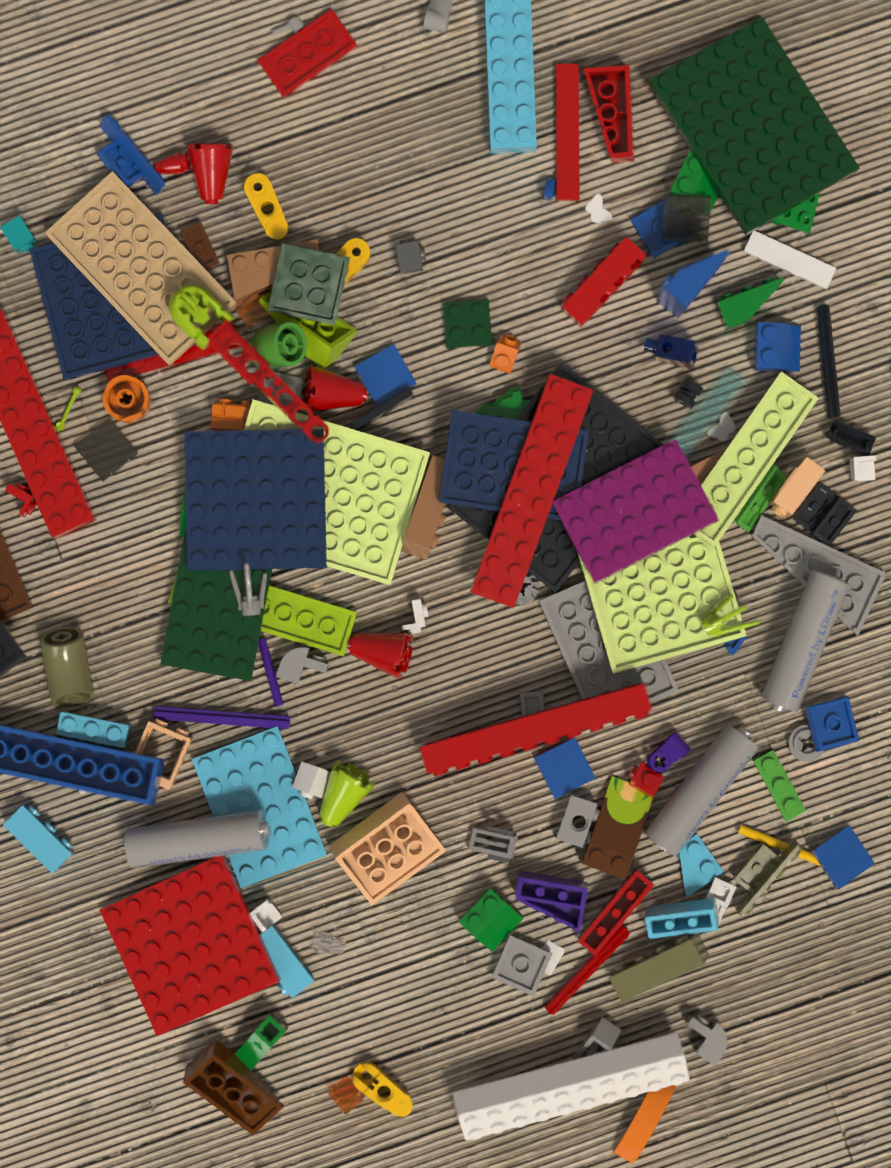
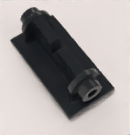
[826,419,877,456]

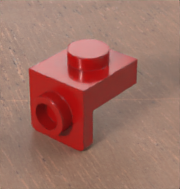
[5,482,37,518]

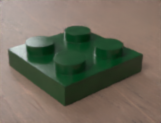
[443,299,492,349]

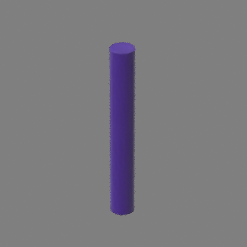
[258,638,284,707]

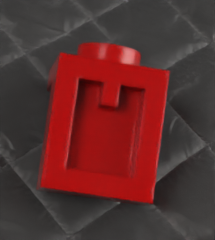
[628,761,664,798]

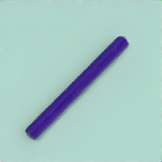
[153,706,290,729]

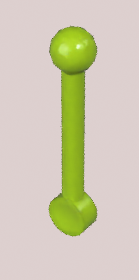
[56,386,81,431]

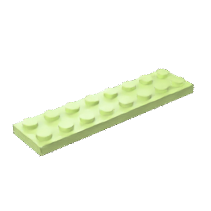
[695,371,819,548]

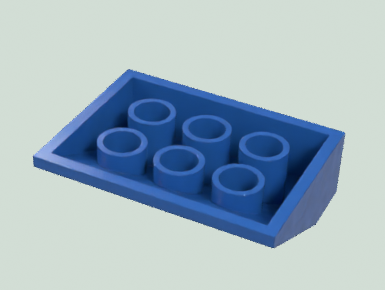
[657,249,730,319]

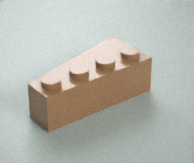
[227,239,320,304]
[401,455,449,560]

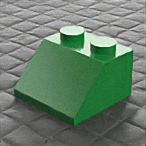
[668,150,719,216]
[459,887,524,952]

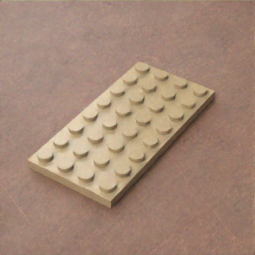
[45,171,237,366]

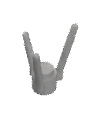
[229,563,267,616]

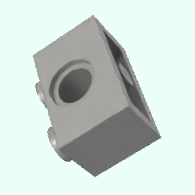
[555,794,600,848]

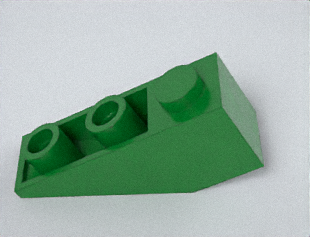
[716,277,783,330]
[235,1013,289,1070]

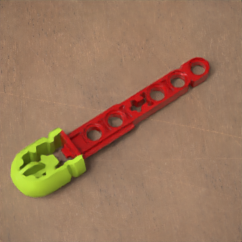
[169,284,329,443]

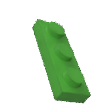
[733,464,788,533]
[752,750,806,822]

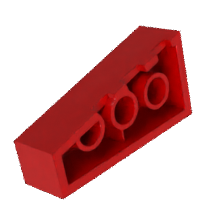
[583,65,635,163]
[561,236,647,328]

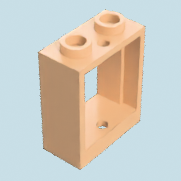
[769,457,826,518]
[135,718,193,790]

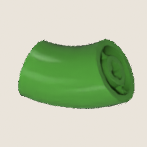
[249,322,307,371]

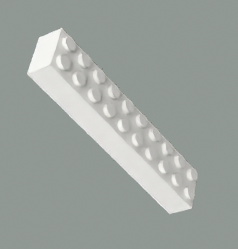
[452,1033,690,1141]

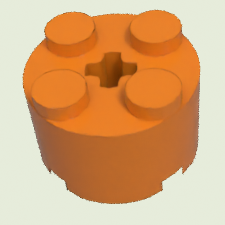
[102,375,152,424]

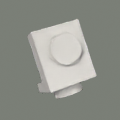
[402,599,429,634]

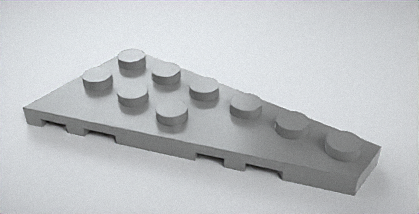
[751,515,887,636]

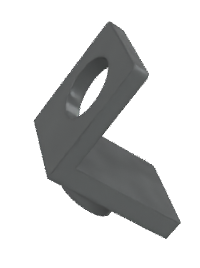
[487,826,517,863]

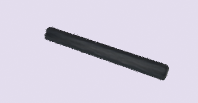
[817,304,841,418]

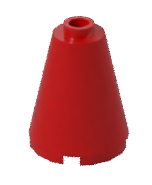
[188,143,233,204]
[303,365,368,411]
[347,633,413,679]

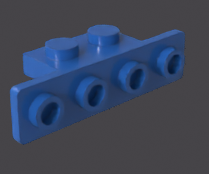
[97,114,165,196]

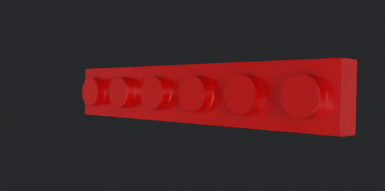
[105,324,240,382]

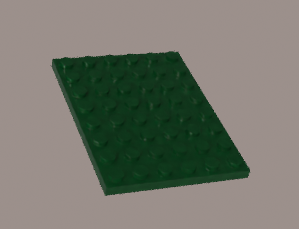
[647,17,860,236]

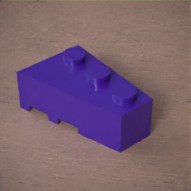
[515,870,588,933]

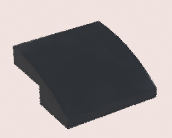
[790,481,857,547]

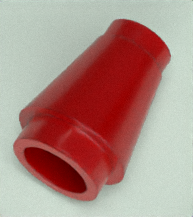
[155,151,190,175]

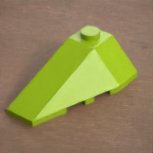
[259,291,357,368]

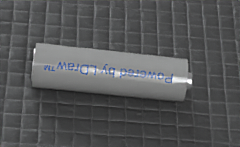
[761,569,850,713]
[644,724,759,857]
[124,809,271,869]

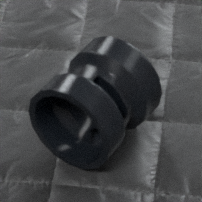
[672,378,703,409]

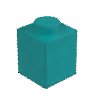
[0,215,37,254]

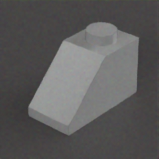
[572,1017,621,1060]

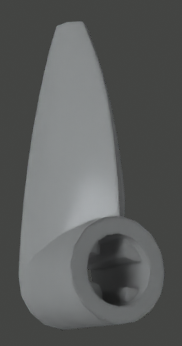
[423,0,453,33]

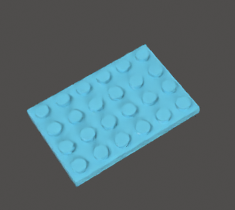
[192,726,327,888]

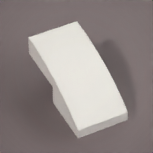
[704,877,736,923]

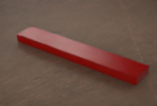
[556,64,580,201]

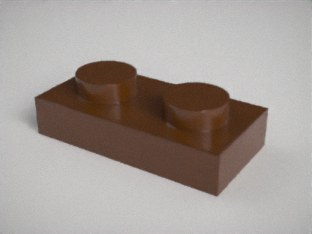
[180,222,220,270]

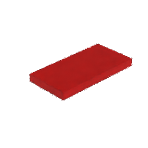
[257,8,358,99]

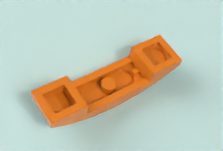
[613,1085,676,1164]

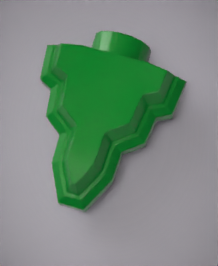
[475,386,530,420]

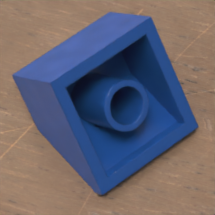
[754,322,801,372]

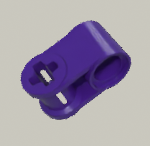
[647,731,691,772]

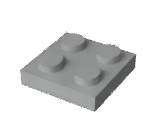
[492,935,552,996]

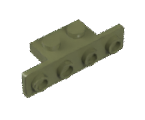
[733,839,801,917]

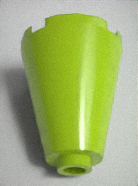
[319,760,375,827]

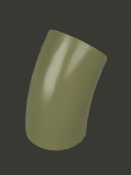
[40,627,95,707]

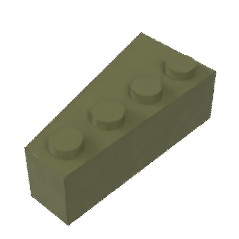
[609,933,710,1003]

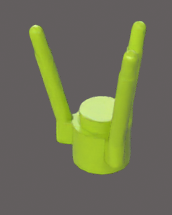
[701,595,760,637]

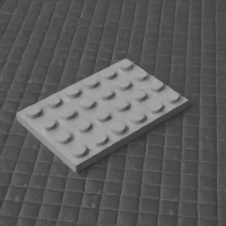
[539,581,679,703]

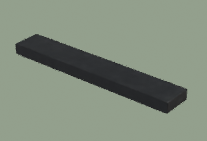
[344,388,414,431]

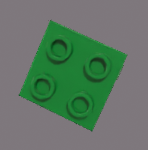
[771,193,820,234]

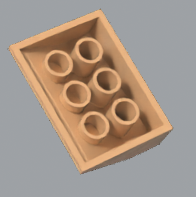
[328,792,446,905]

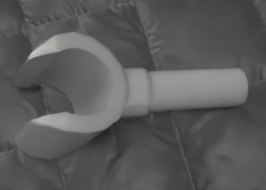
[272,17,305,35]

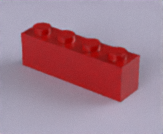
[576,869,654,956]

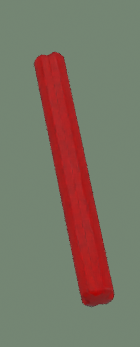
[545,925,630,1015]

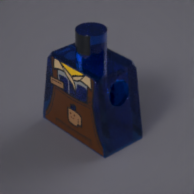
[644,334,699,370]

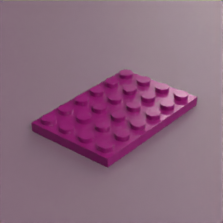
[552,439,719,584]

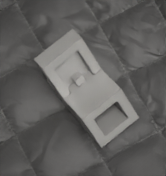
[276,648,329,684]
[686,1015,727,1067]

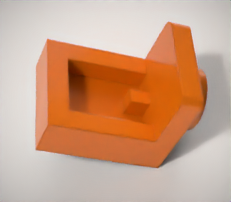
[489,334,522,374]

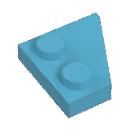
[679,833,724,897]

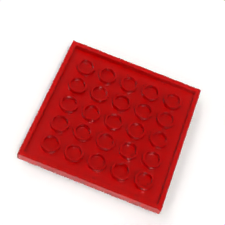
[100,856,281,1036]

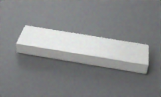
[743,231,836,290]

